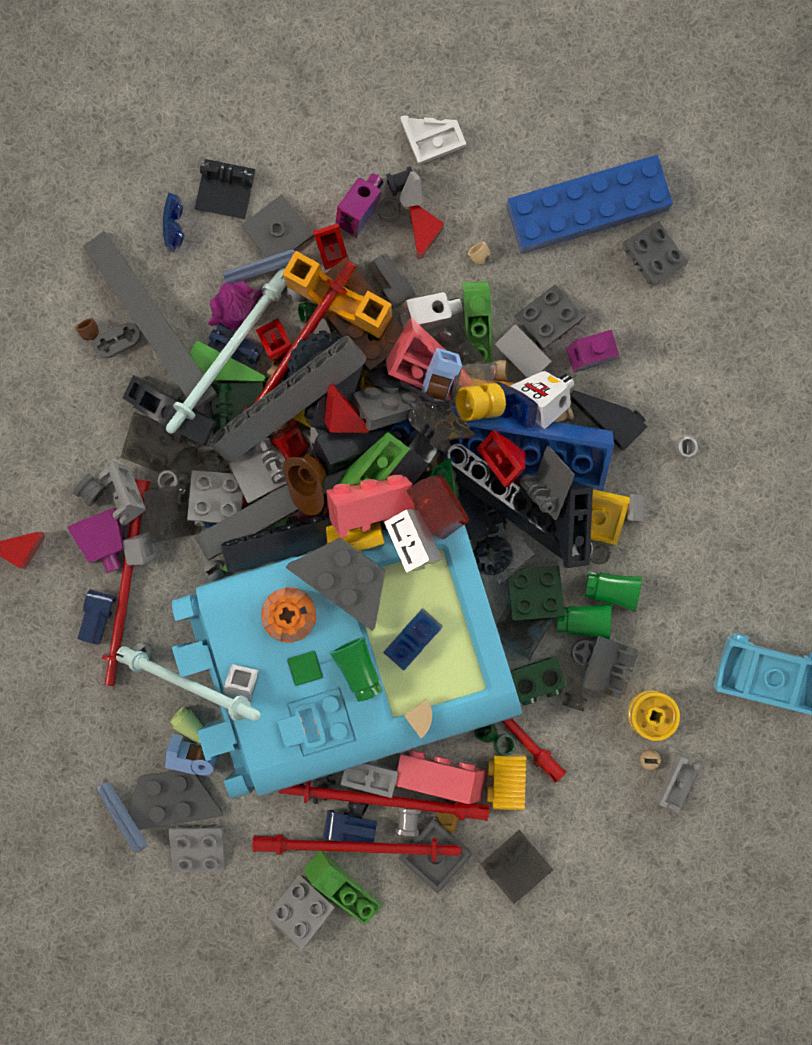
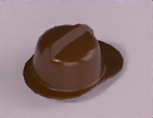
[283,453,326,516]

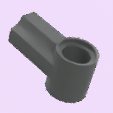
[368,253,416,309]

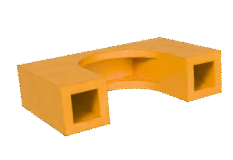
[282,251,392,339]

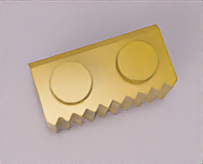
[487,754,526,810]

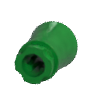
[584,572,642,612]
[557,604,611,640]
[329,637,383,702]

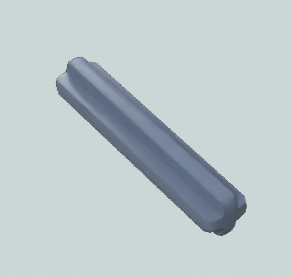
[223,250,295,284]
[97,782,147,853]

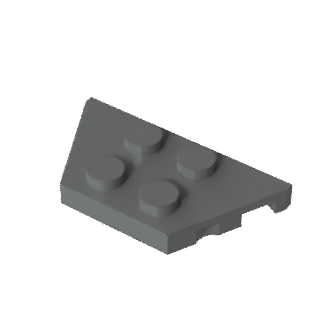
[351,386,444,431]
[286,537,385,631]
[128,770,223,830]

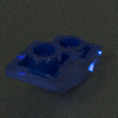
[163,192,184,253]
[494,382,538,429]
[383,607,443,671]

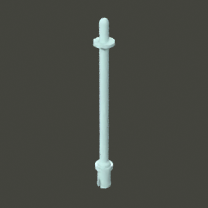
[166,268,287,434]
[116,646,261,721]

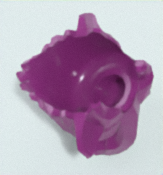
[208,281,263,330]

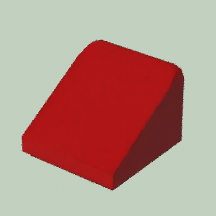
[269,425,309,459]

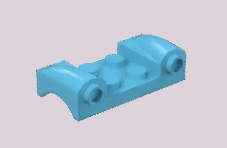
[713,633,812,715]

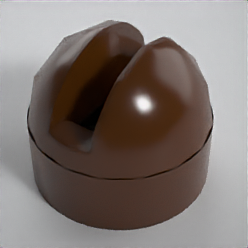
[76,318,99,340]

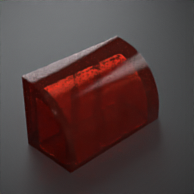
[406,475,470,539]

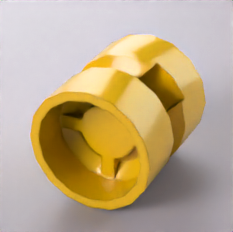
[455,383,506,421]

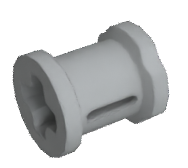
[395,808,421,836]

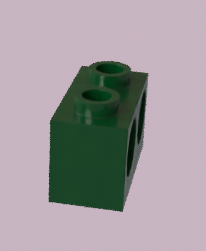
[510,656,567,706]

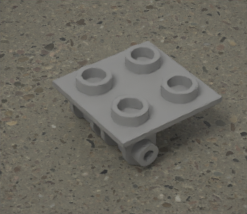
[228,438,287,504]
[187,470,243,526]
[169,824,225,872]
[268,875,335,950]

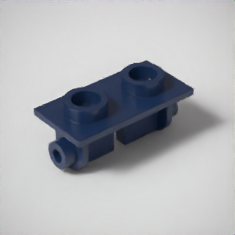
[208,325,265,370]

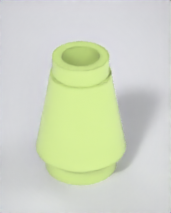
[169,706,203,744]

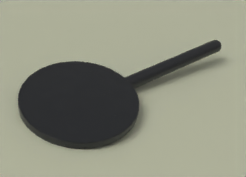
[367,367,438,404]

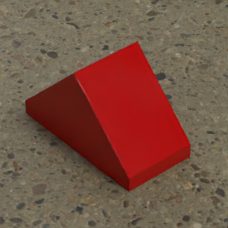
[409,205,444,259]
[313,223,348,270]
[256,318,292,364]
[324,383,370,433]
[477,430,525,487]
[0,532,45,569]

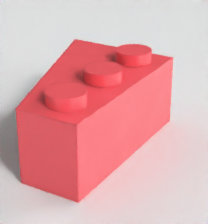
[386,317,471,404]
[326,475,415,538]
[395,750,488,804]

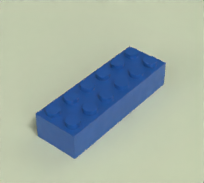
[506,154,673,254]

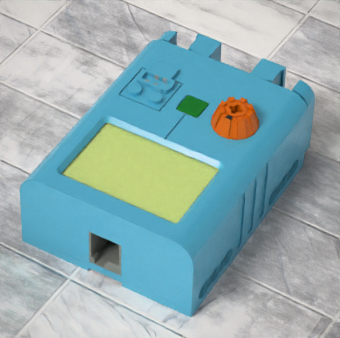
[172,508,522,799]

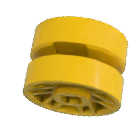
[627,690,680,741]

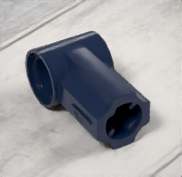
[77,589,116,645]
[323,810,377,842]

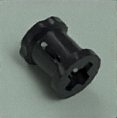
[386,166,413,197]

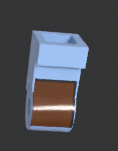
[422,348,462,402]
[165,733,218,776]

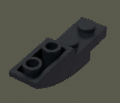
[123,375,217,446]

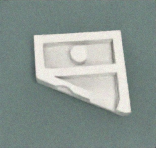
[400,116,466,166]

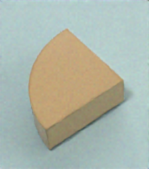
[404,698,432,738]

